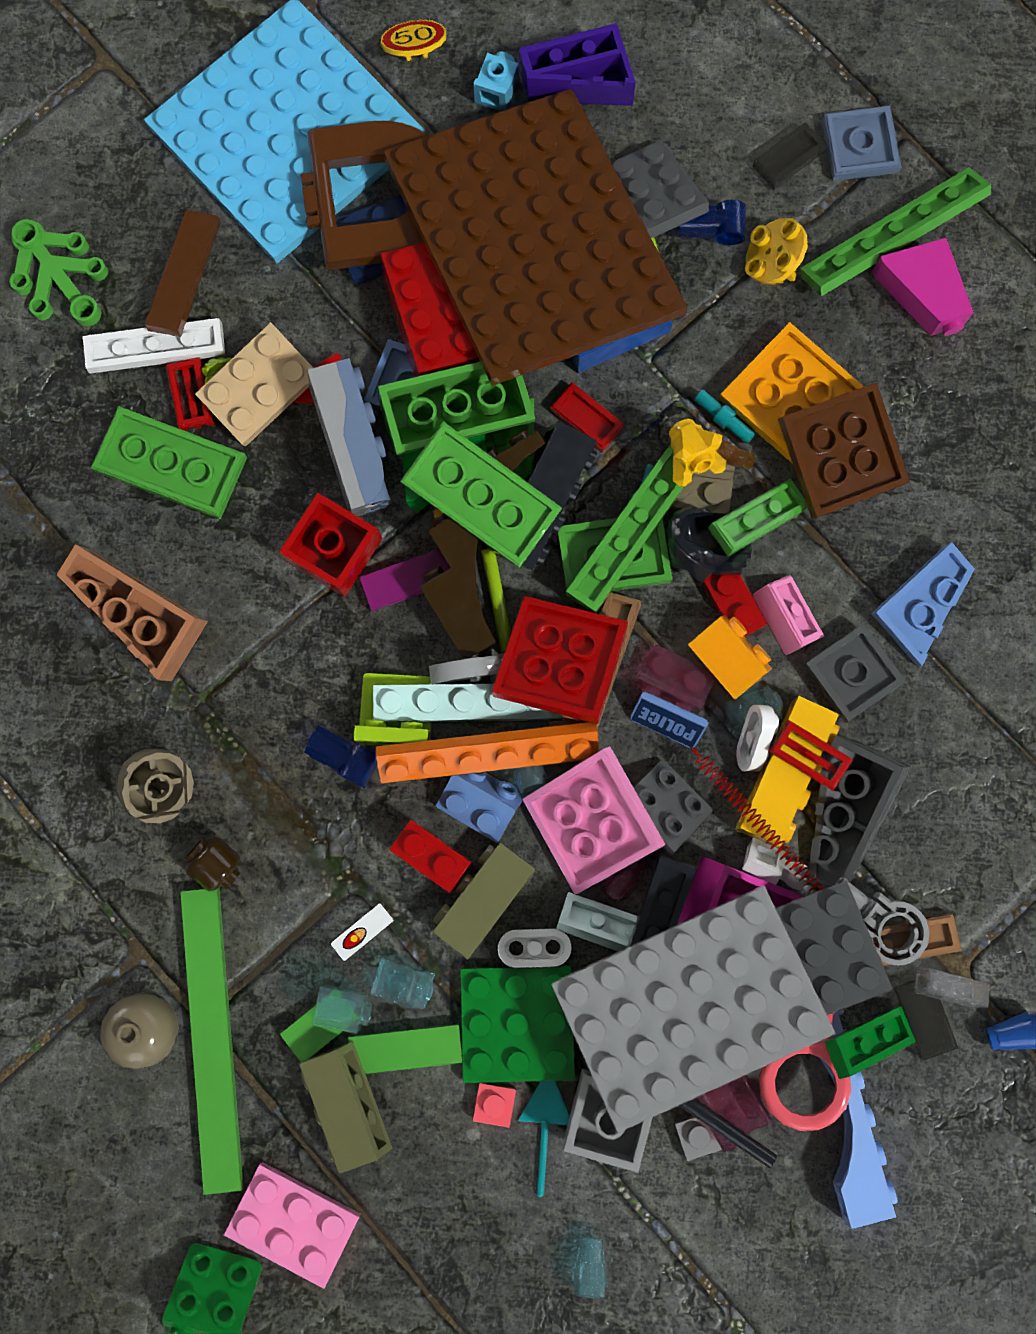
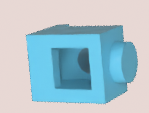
[473,51,519,112]

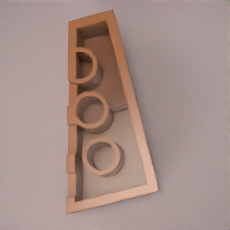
[57,544,208,681]

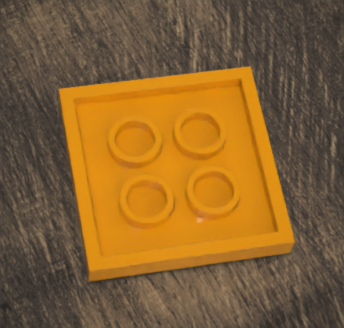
[719,322,864,464]

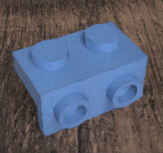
[435,771,525,843]

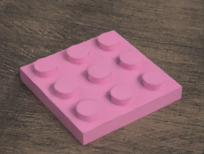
[522,747,666,895]

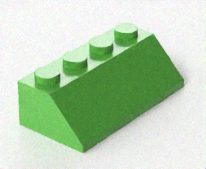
[378,362,535,455]

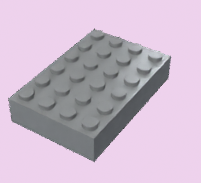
[552,886,836,1133]

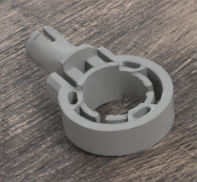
[428,648,505,684]
[835,877,929,966]

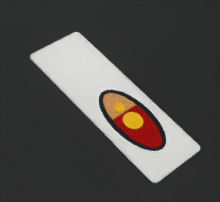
[331,904,393,961]

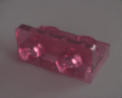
[634,643,716,714]
[696,1075,772,1152]

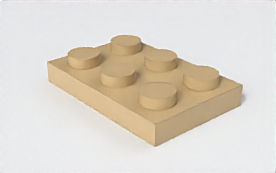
[195,322,313,447]

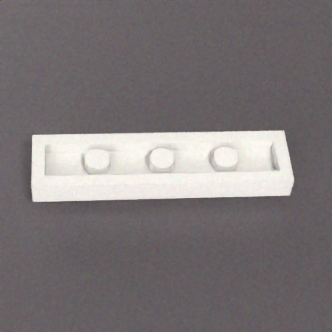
[83,318,226,373]

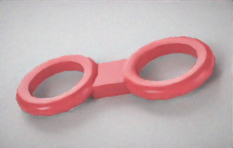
[759,1013,851,1131]

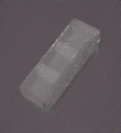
[914,968,990,1008]

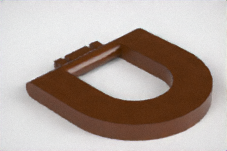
[301,121,429,269]

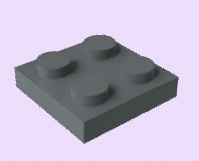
[804,623,907,723]

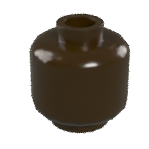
[184,837,240,891]

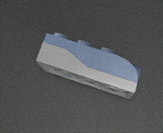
[307,358,390,516]

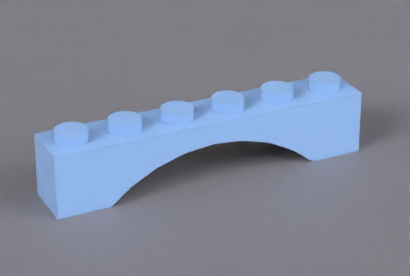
[818,1009,897,1229]

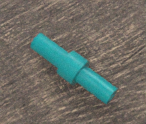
[694,390,755,444]

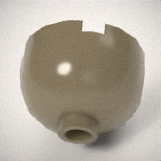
[115,748,194,823]
[100,992,179,1069]

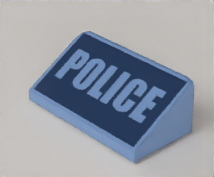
[630,691,709,748]

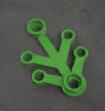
[10,219,108,326]

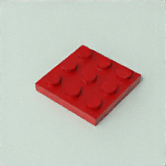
[492,596,628,724]

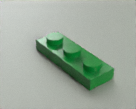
[824,1006,916,1079]

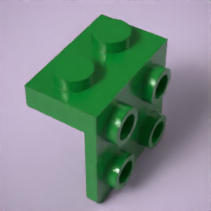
[162,1243,262,1334]

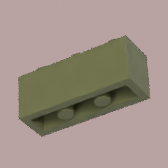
[433,843,536,959]
[299,1041,393,1174]

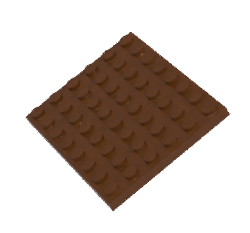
[384,89,688,386]

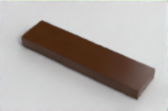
[145,210,220,337]

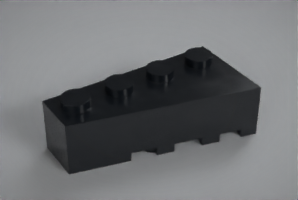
[491,421,597,570]

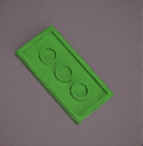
[91,406,247,519]
[401,421,562,568]

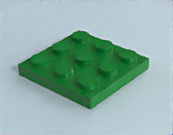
[461,965,575,1083]

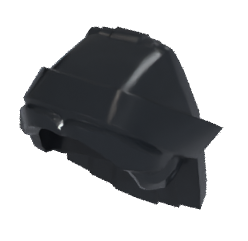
[668,506,752,582]

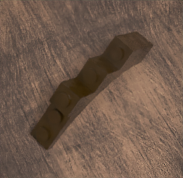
[420,430,545,659]

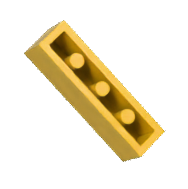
[735,696,840,848]

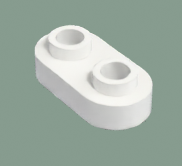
[736,705,779,772]
[498,928,571,968]

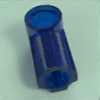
[678,200,746,246]
[304,726,377,788]

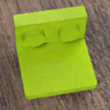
[354,673,432,746]

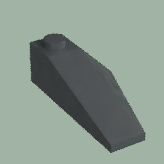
[808,735,911,889]

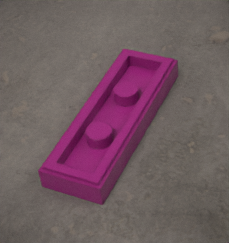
[359,549,450,612]

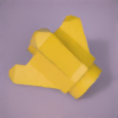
[669,419,726,487]

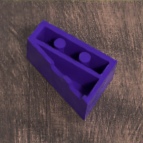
[519,23,636,106]

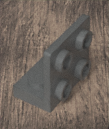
[634,760,713,868]

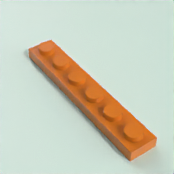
[376,722,599,783]

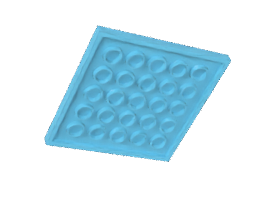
[144,0,426,264]

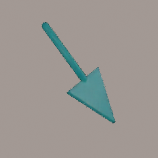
[518,1081,569,1197]

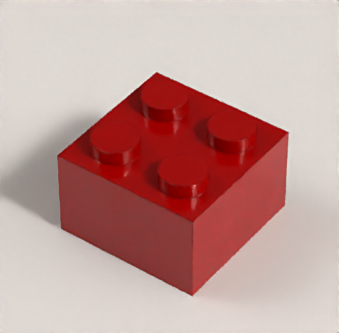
[279,493,382,597]

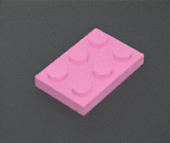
[224,1162,361,1289]

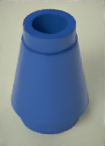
[986,1012,1036,1051]

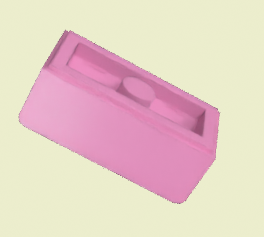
[753,575,824,655]

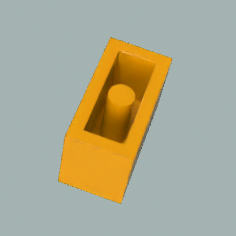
[688,615,772,699]

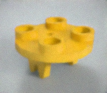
[745,218,808,285]

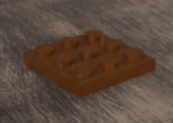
[778,382,910,519]

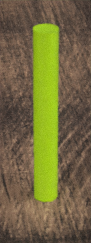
[481,548,511,653]

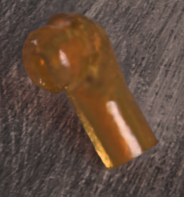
[716,439,755,469]

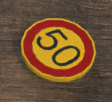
[381,20,446,61]

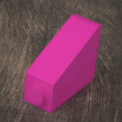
[872,238,974,336]

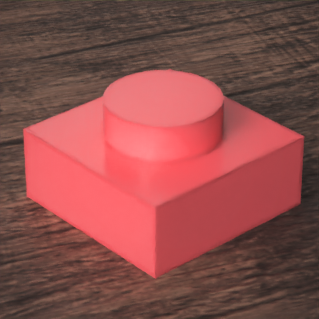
[473,1083,516,1128]

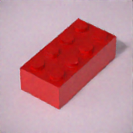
[381,243,480,377]

